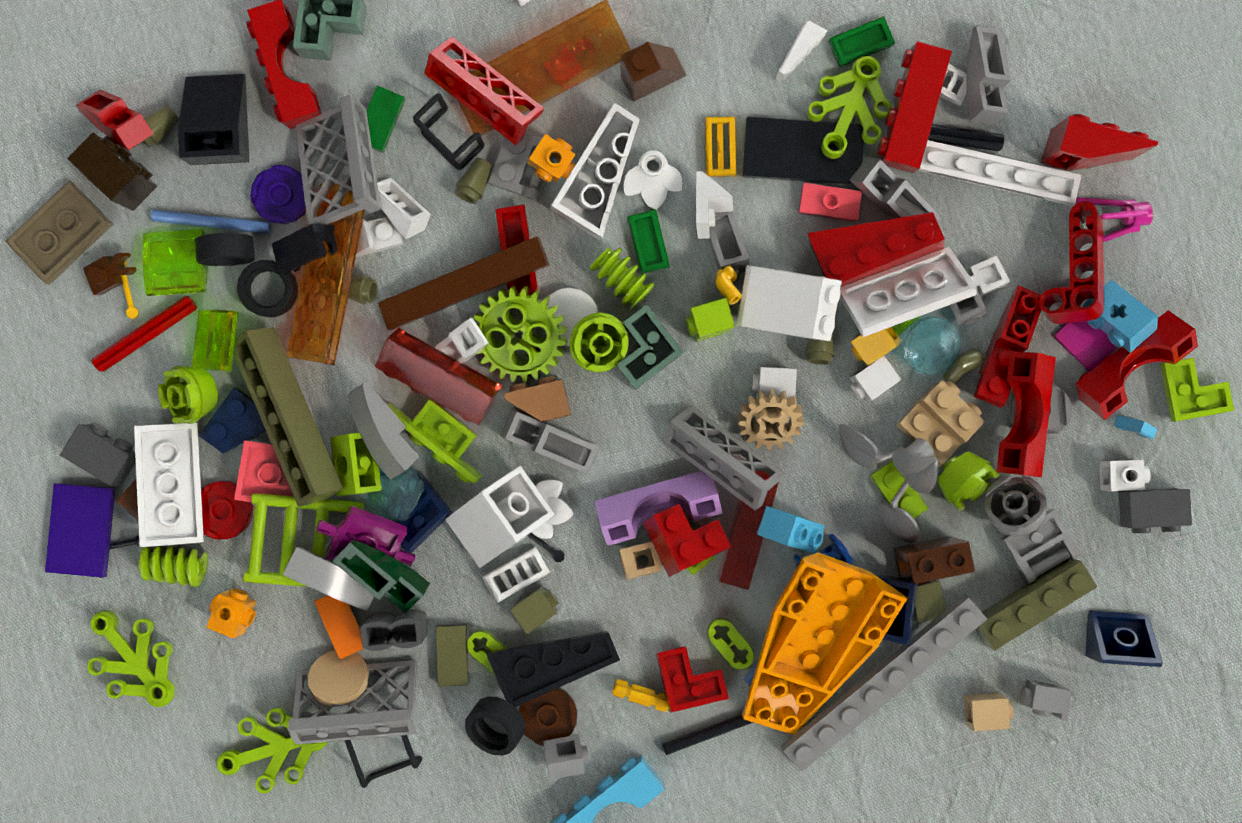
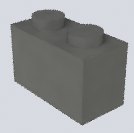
[60,422,136,486]
[1119,488,1192,533]

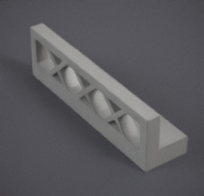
[664,406,784,511]

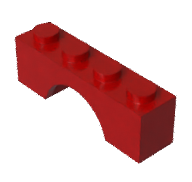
[246,0,322,130]
[1075,310,1198,420]
[996,351,1056,478]

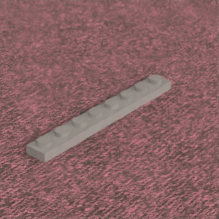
[781,594,987,771]

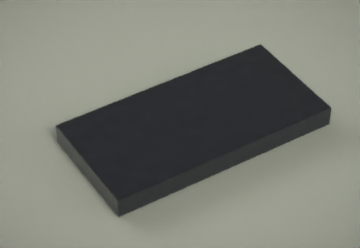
[742,117,864,185]

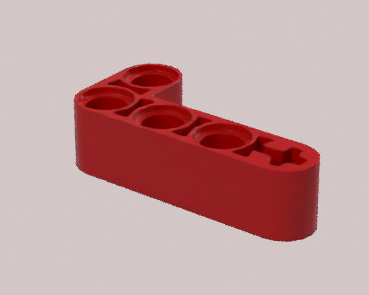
[1039,201,1104,324]

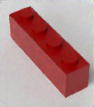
[877,41,952,173]

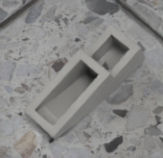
[966,26,1011,126]
[850,157,941,221]
[709,212,750,308]
[348,381,419,480]
[500,409,599,474]
[282,545,374,611]

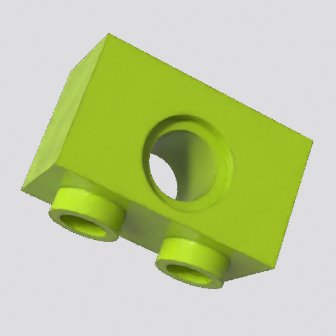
[685,298,735,342]
[330,433,382,497]

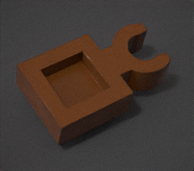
[83,253,137,295]

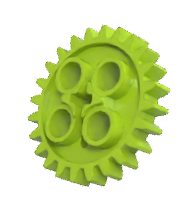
[473,286,568,383]

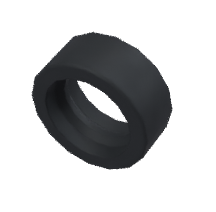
[195,233,255,266]
[237,260,298,318]
[465,696,526,756]

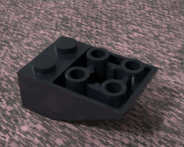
[178,74,250,165]

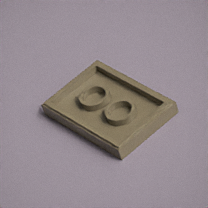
[5,180,114,285]

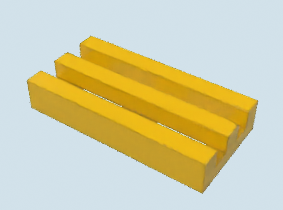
[705,117,736,178]

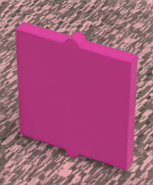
[1053,306,1116,372]

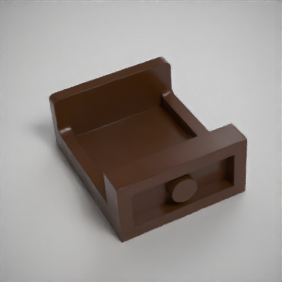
[893,536,975,584]

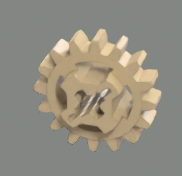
[738,389,804,451]

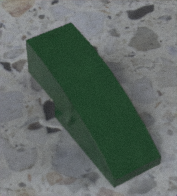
[332,540,430,613]

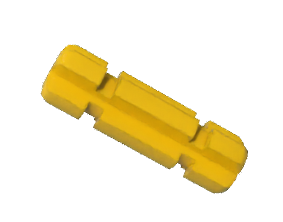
[612,679,668,712]

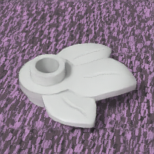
[624,150,682,210]
[532,480,573,539]

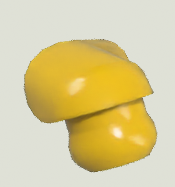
[716,266,742,305]

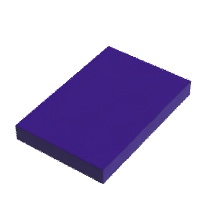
[45,483,116,578]

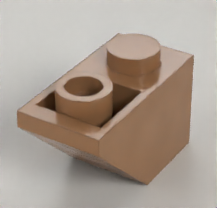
[504,376,571,422]

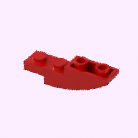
[973,285,1041,408]

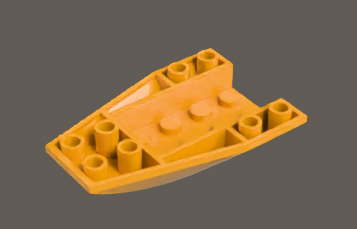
[742,553,907,735]

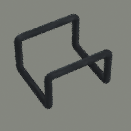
[413,93,485,170]
[344,735,423,788]

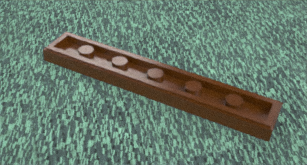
[378,236,550,330]

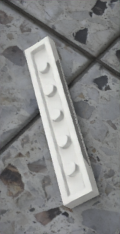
[917,140,1081,206]

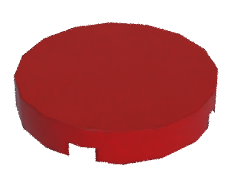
[201,481,253,540]

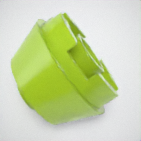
[569,313,629,372]
[157,365,218,424]
[937,451,999,511]

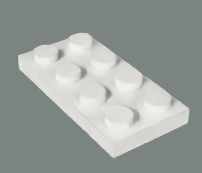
[840,247,977,337]
[134,423,204,547]

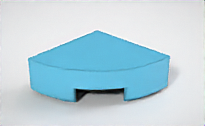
[1114,415,1157,439]

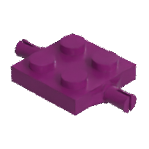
[316,506,416,566]

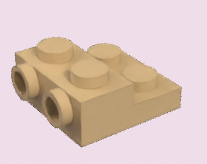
[896,380,985,467]

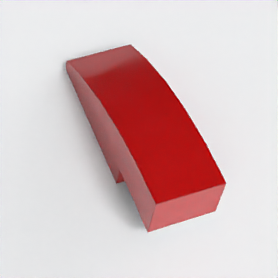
[76,90,153,150]
[495,204,540,299]

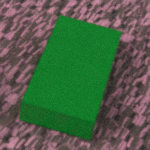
[828,16,895,68]
[367,86,406,153]
[627,209,670,275]

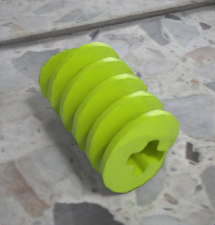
[589,247,655,312]
[138,545,208,587]

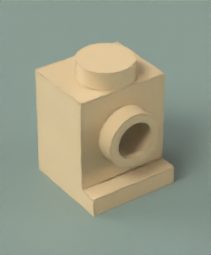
[619,541,663,581]

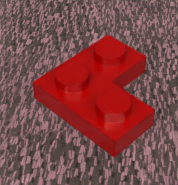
[656,646,729,713]

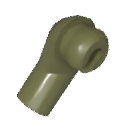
[943,349,984,384]

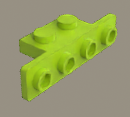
[387,398,483,484]

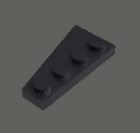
[486,631,620,707]

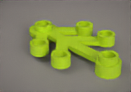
[807,56,892,159]
[87,610,175,707]
[217,707,328,794]

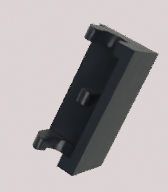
[271,224,337,275]

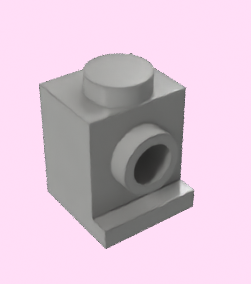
[950,290,987,325]
[1020,680,1072,721]
[543,734,590,784]

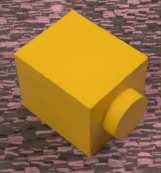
[851,327,902,366]

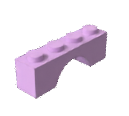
[594,470,722,546]

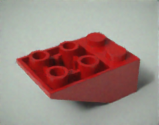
[1041,114,1159,171]

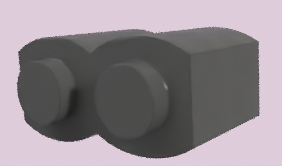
[360,610,428,651]

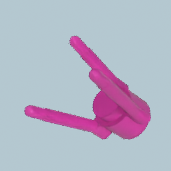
[1076,197,1153,243]

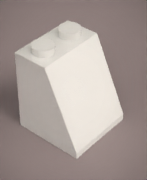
[737,265,841,341]
[445,466,555,568]

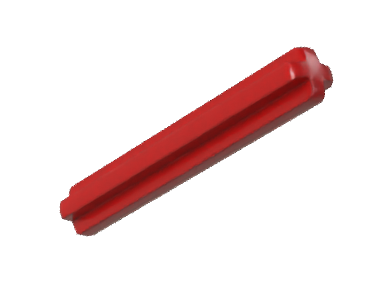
[91,296,197,372]

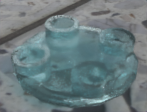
[904,317,961,375]
[368,467,424,521]

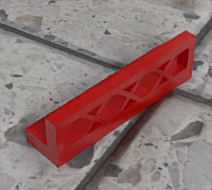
[424,37,544,145]

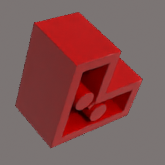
[643,504,732,577]

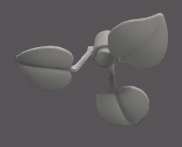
[839,424,938,543]

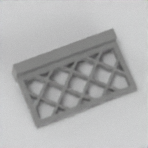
[296,94,381,225]
[288,660,417,745]

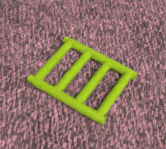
[243,493,364,587]

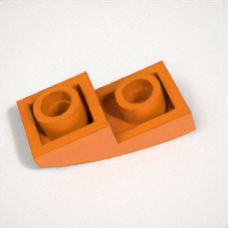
[314,595,364,660]

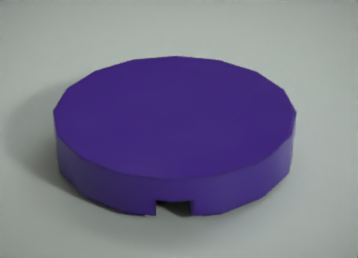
[250,165,306,225]

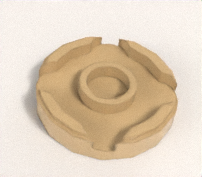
[308,650,369,706]

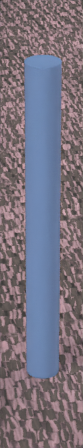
[151,210,271,234]

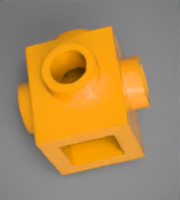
[527,134,576,183]
[206,588,257,639]

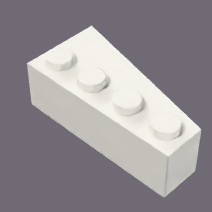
[550,102,640,240]

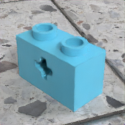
[1084,280,1158,353]
[757,506,825,554]

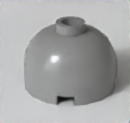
[984,475,1047,537]

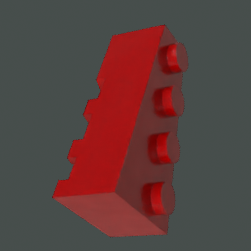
[807,212,945,287]

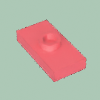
[798,183,862,222]

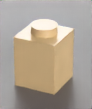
[964,693,1013,731]

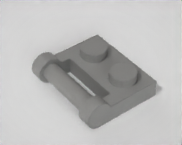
[488,133,551,201]
[1001,509,1080,585]

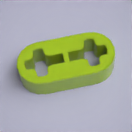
[707,618,754,670]
[467,630,508,675]

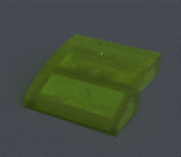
[142,229,208,296]
[192,309,238,372]

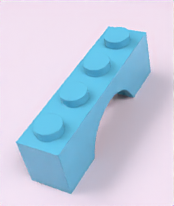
[550,754,664,823]

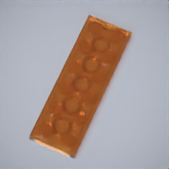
[458,0,631,136]
[287,184,365,366]

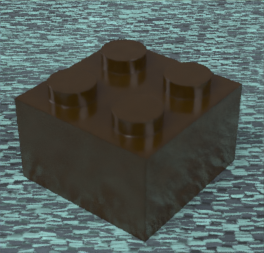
[67,132,157,211]

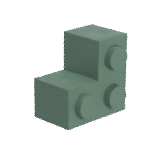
[293,0,367,61]
[617,304,683,390]

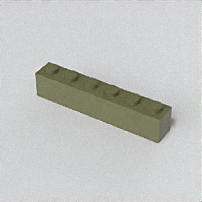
[230,327,343,507]

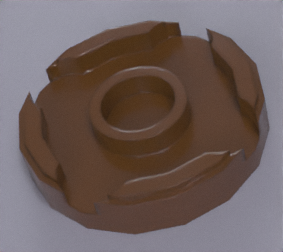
[519,688,578,746]

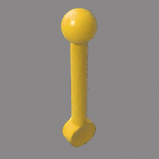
[120,261,139,319]

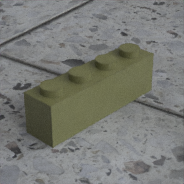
[975,558,1097,651]

